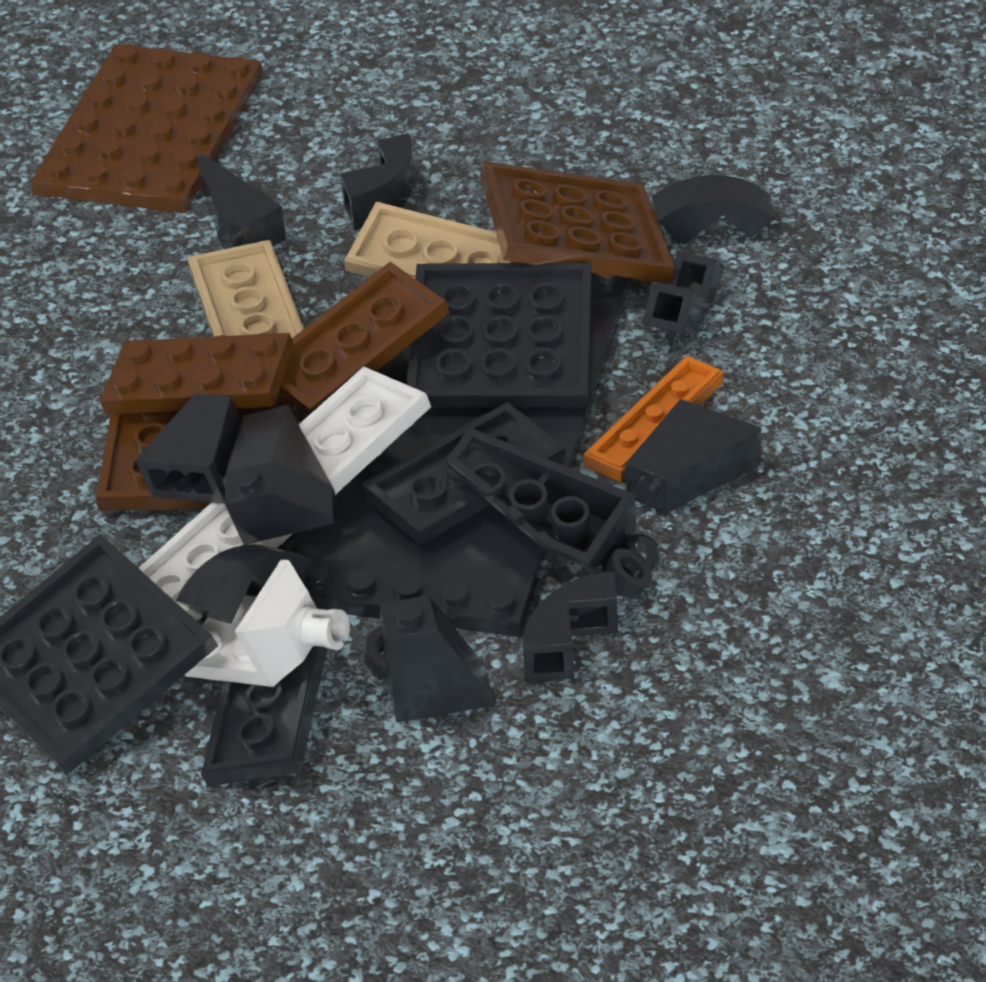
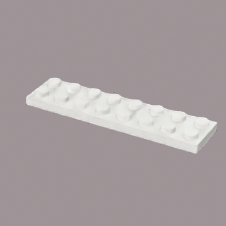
[139,367,431,621]

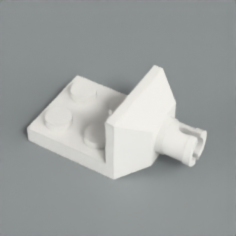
[185,560,350,687]

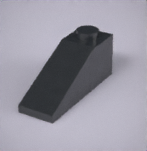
[197,154,286,249]

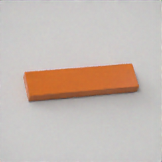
[584,355,724,483]

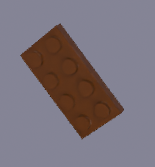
[279,261,450,416]
[100,333,294,415]

